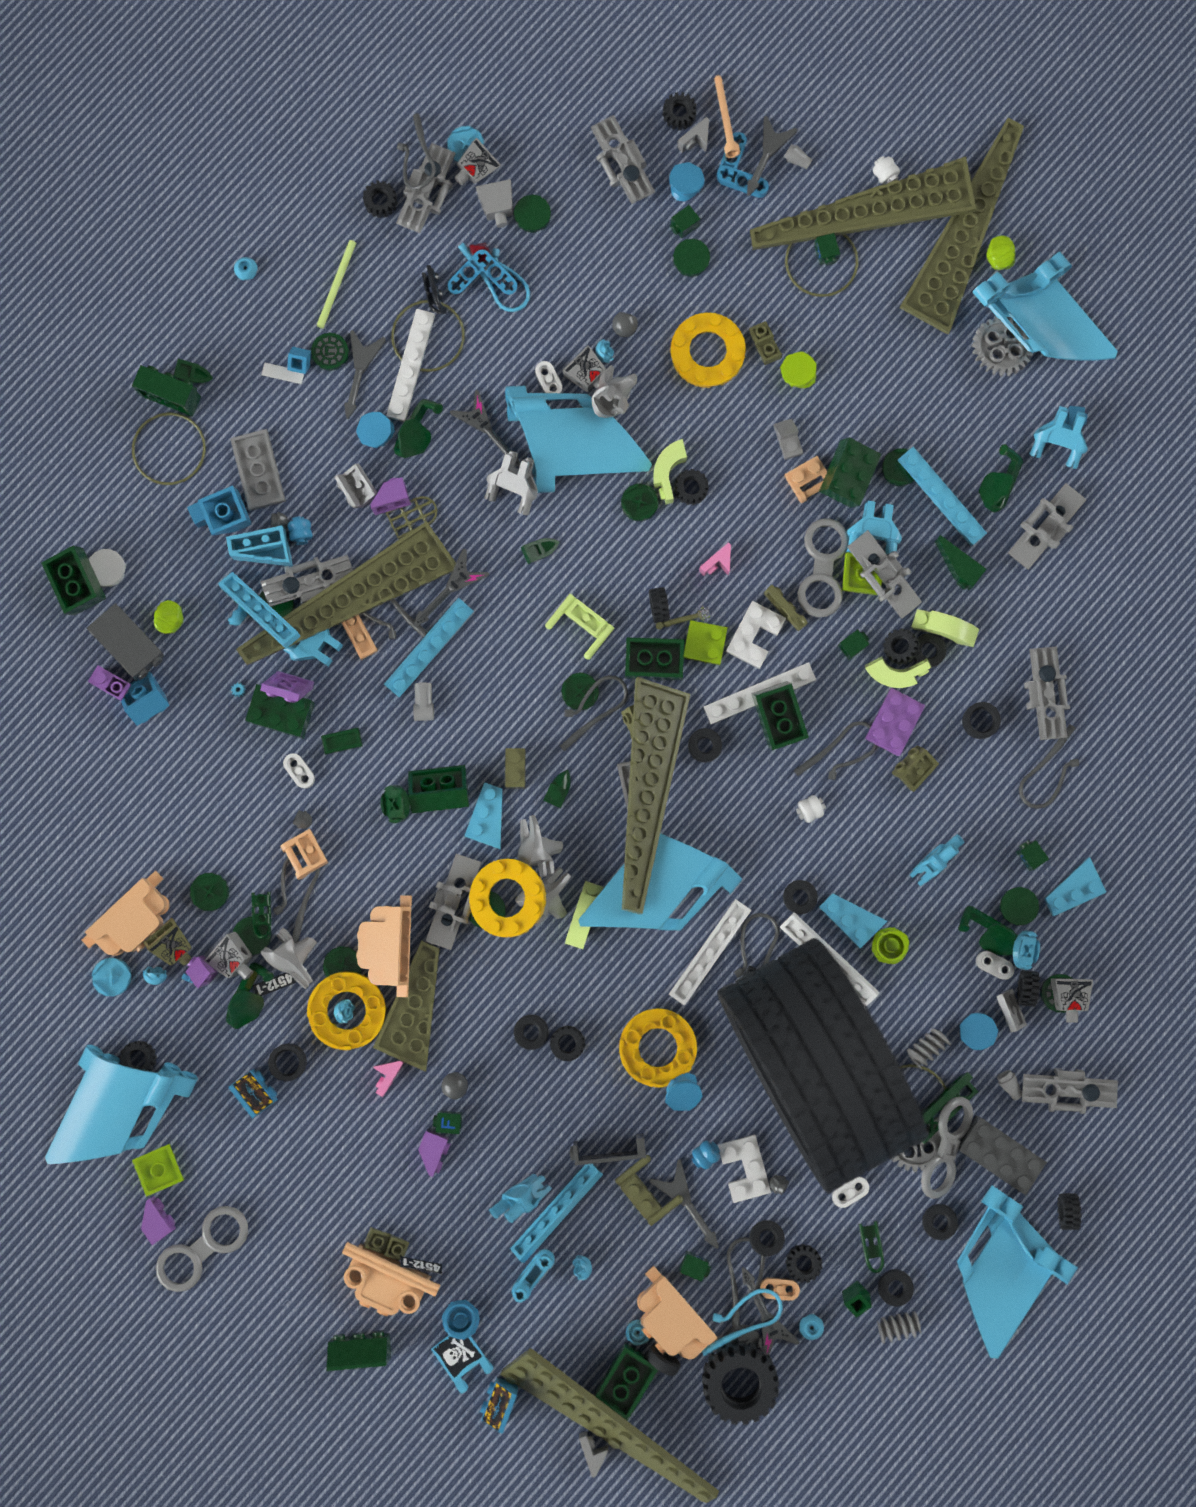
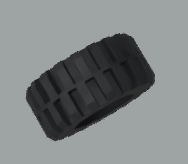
[702,1341,779,1425]

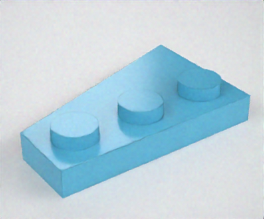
[465,782,503,850]
[1044,857,1106,916]
[819,893,887,948]

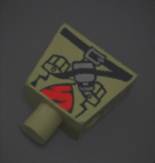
[143,918,192,965]

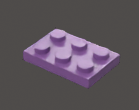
[260,671,314,703]
[865,688,925,757]

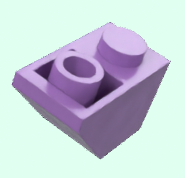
[88,665,131,701]
[418,1129,450,1177]
[141,1196,176,1245]

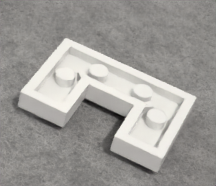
[726,601,786,669]
[717,1134,771,1203]

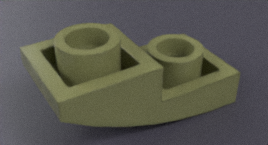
[749,321,782,365]
[363,1227,409,1261]

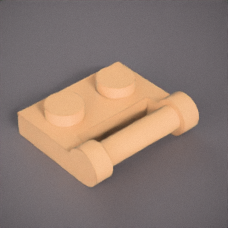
[784,456,827,503]
[280,829,329,880]

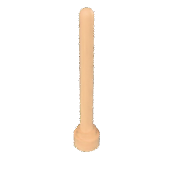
[714,75,740,158]

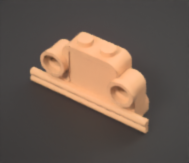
[82,871,170,956]
[356,895,412,997]
[342,1242,440,1316]
[637,1266,718,1359]

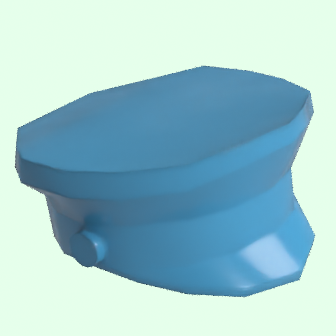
[669,162,705,202]
[356,412,395,448]
[960,1013,998,1050]
[665,1073,702,1111]
[442,1300,480,1340]

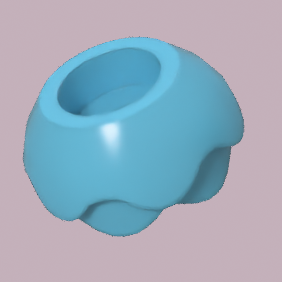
[234,257,258,280]
[595,339,614,363]
[228,605,248,626]
[143,966,168,985]
[334,999,355,1023]
[572,1255,592,1281]
[799,1314,824,1340]
[626,1320,649,1346]

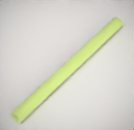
[317,240,356,329]

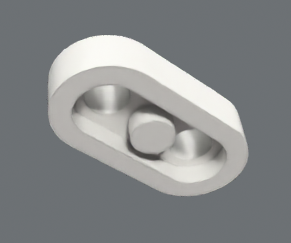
[535,361,562,393]
[283,753,315,789]
[976,951,1014,980]
[832,1176,869,1208]

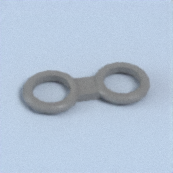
[797,518,849,617]
[921,1097,973,1199]
[156,1206,248,1292]

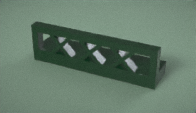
[921,1072,978,1143]

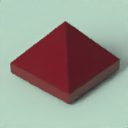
[469,242,490,262]

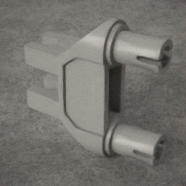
[484,451,538,515]

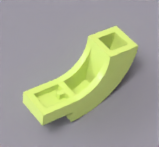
[653,439,687,504]
[911,609,979,647]
[865,656,931,688]
[565,881,603,949]

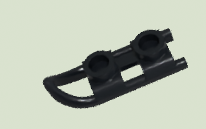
[421,265,447,314]

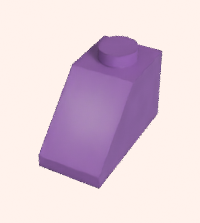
[370,477,411,515]
[186,955,218,988]

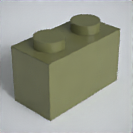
[505,748,526,789]

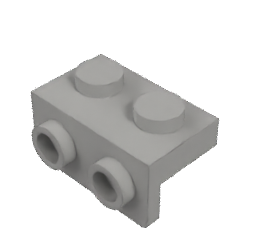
[334,464,377,508]

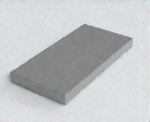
[230,429,286,511]

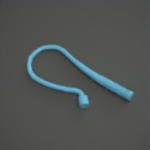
[458,243,530,312]
[702,1288,783,1356]

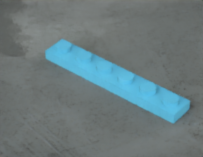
[898,447,987,546]
[218,572,301,649]
[384,598,474,697]
[510,1164,603,1263]

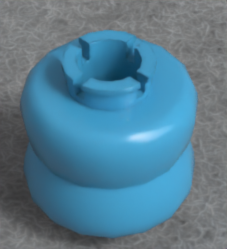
[287,516,313,545]
[692,1140,721,1170]

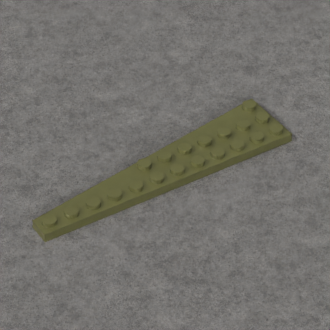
[236,521,456,666]
[500,1348,719,1503]

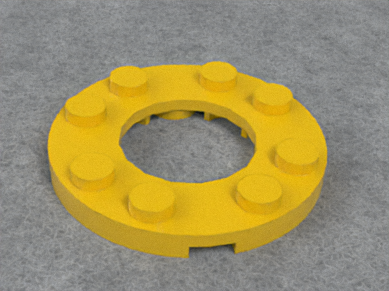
[670,313,746,388]
[469,859,546,937]
[307,971,386,1050]
[619,1008,697,1087]

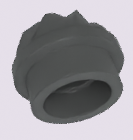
[270,512,289,528]
[293,810,312,829]
[769,1175,789,1195]

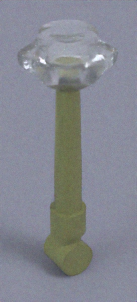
[656,605,711,630]

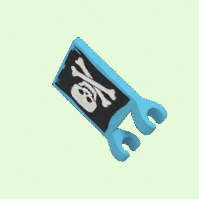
[431,1336,494,1394]

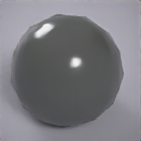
[612,312,638,338]
[441,1072,468,1100]

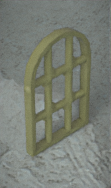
[385,496,438,539]

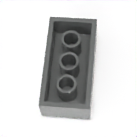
[958,1115,1047,1195]

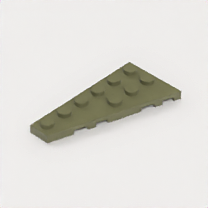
[373,941,440,1072]

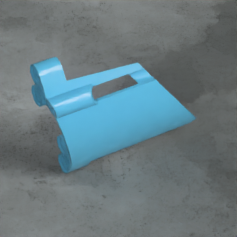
[973,252,1118,360]
[505,386,652,493]
[578,834,742,931]
[45,1045,198,1164]
[957,1186,1078,1359]

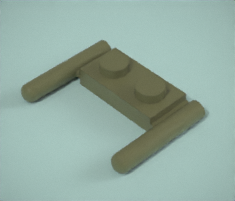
[615,1155,684,1226]

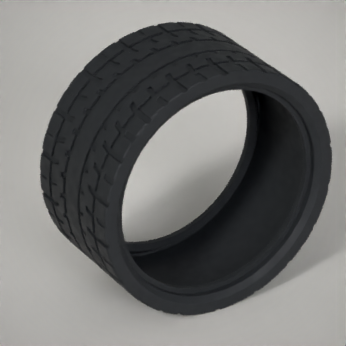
[717,938,928,1193]

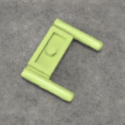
[545,594,614,660]

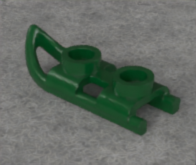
[251,892,272,939]
[858,1221,884,1273]

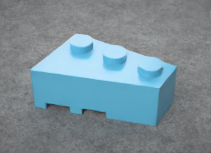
[226,526,293,566]

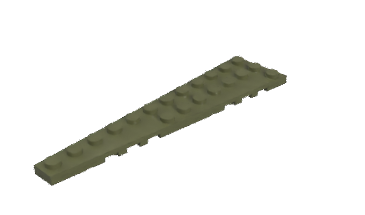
[899,117,1024,335]
[750,156,976,250]
[622,677,690,915]

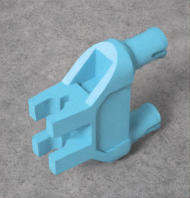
[1029,406,1088,469]
[847,500,902,554]
[283,629,343,667]
[910,834,964,886]
[489,1174,552,1223]
[512,1249,555,1302]

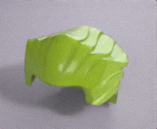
[986,235,1015,270]
[154,600,183,634]

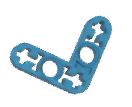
[717,132,769,198]
[448,249,518,295]

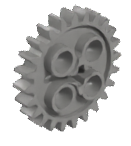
[972,317,1033,377]
[891,1108,942,1172]

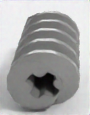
[907,1028,952,1070]
[877,1311,921,1344]

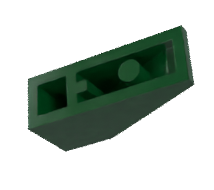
[935,535,986,590]

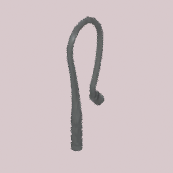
[397,113,436,190]
[362,599,428,640]
[560,675,628,752]
[793,721,878,780]
[1019,724,1079,809]
[273,851,320,943]
[734,913,779,978]
[727,1237,765,1332]

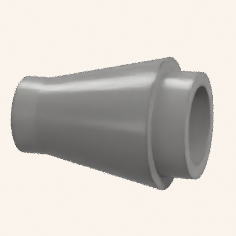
[784,144,812,169]
[997,1070,1022,1100]

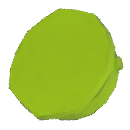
[780,351,817,388]
[871,927,910,964]

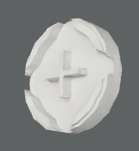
[89,549,126,587]

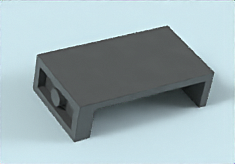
[87,603,165,681]
[570,1134,646,1166]

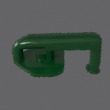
[394,399,443,458]
[979,444,1023,513]
[958,906,1018,955]
[226,962,274,1029]

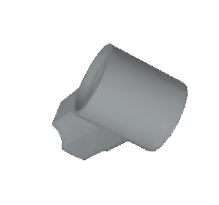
[413,682,434,721]

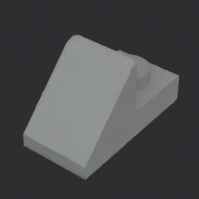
[677,117,709,153]
[773,419,803,460]
[579,1431,608,1478]

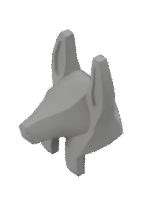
[592,365,637,418]
[517,815,563,878]
[515,867,571,927]
[261,928,317,989]

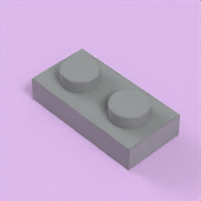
[997,989,1027,1033]

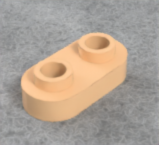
[760,1277,800,1301]

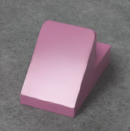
[699,542,731,576]
[373,1060,405,1097]

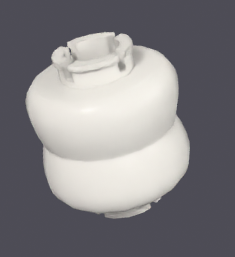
[873,156,900,185]
[796,795,826,823]

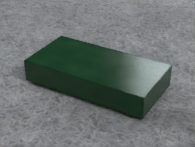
[321,728,363,755]

